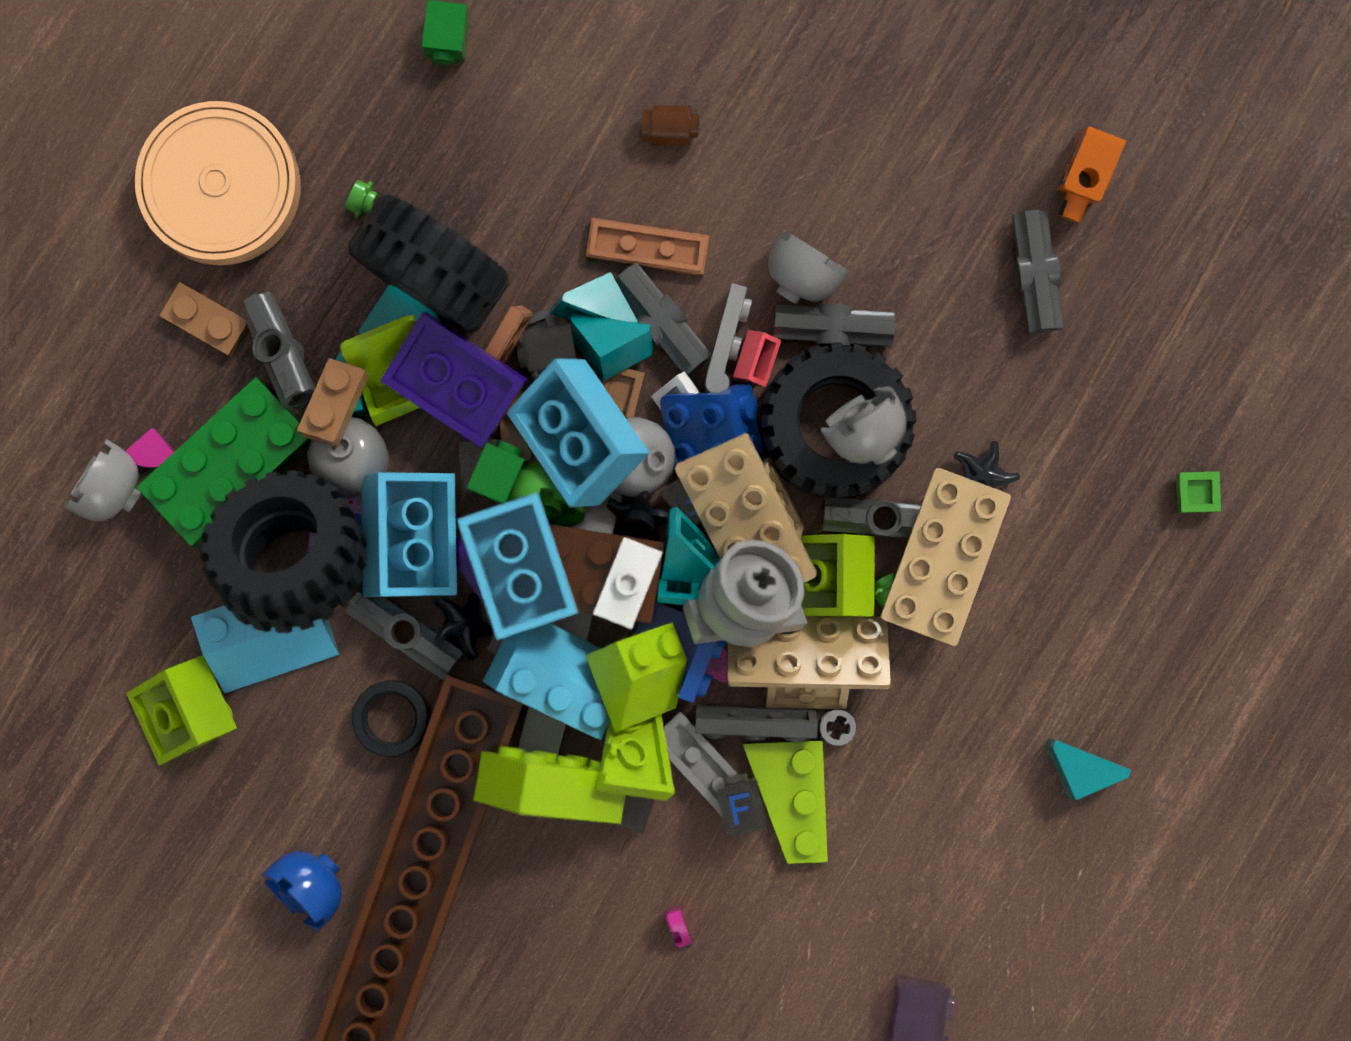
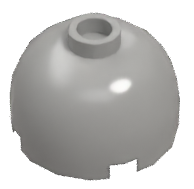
[768,229,849,304]
[821,386,906,464]
[307,417,390,499]
[612,417,676,497]
[64,439,141,521]

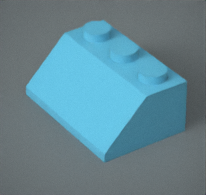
[191,606,340,693]
[483,623,611,740]

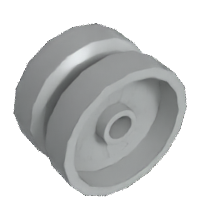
[698,540,804,647]

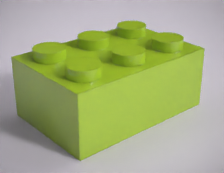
[474,746,625,824]

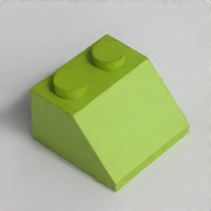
[801,534,875,617]
[585,622,687,732]
[126,655,237,766]

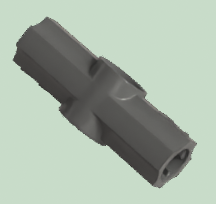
[1011,209,1063,334]
[615,263,712,376]
[241,291,315,410]
[773,304,896,348]
[821,497,921,539]
[345,586,464,681]

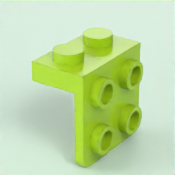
[340,315,420,426]

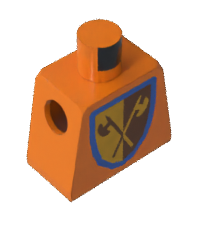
[1057,126,1126,223]

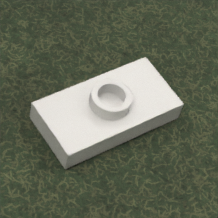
[593,537,662,629]

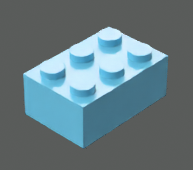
[506,359,650,507]
[361,472,457,597]
[457,493,579,640]

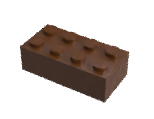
[549,524,664,623]

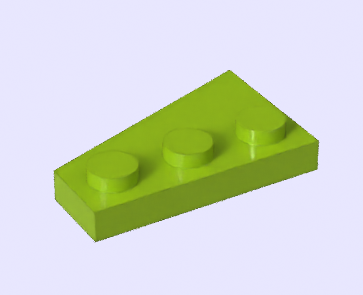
[596,714,675,801]
[742,740,828,864]

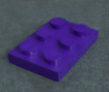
[380,312,528,448]

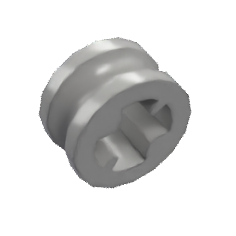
[819,709,856,746]

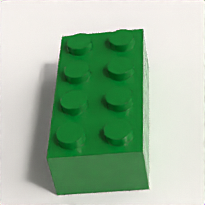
[136,377,311,548]

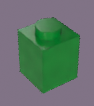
[422,0,471,66]
[467,440,527,504]

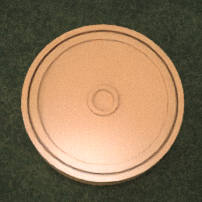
[135,101,301,265]

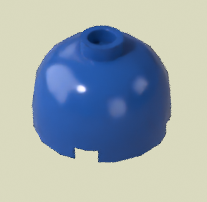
[261,851,342,931]

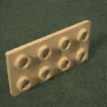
[675,434,817,583]
[881,468,1011,646]
[727,616,891,709]

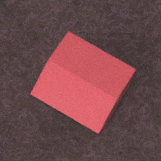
[732,330,782,388]

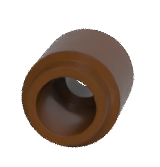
[642,105,699,146]

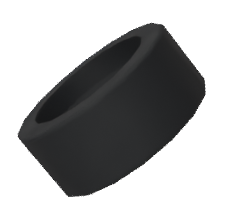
[352,680,431,757]

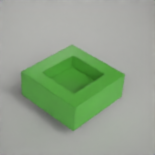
[1176,471,1221,513]

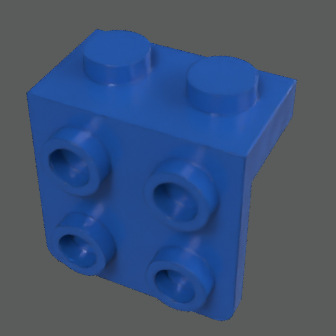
[660,383,763,473]
[634,601,726,703]

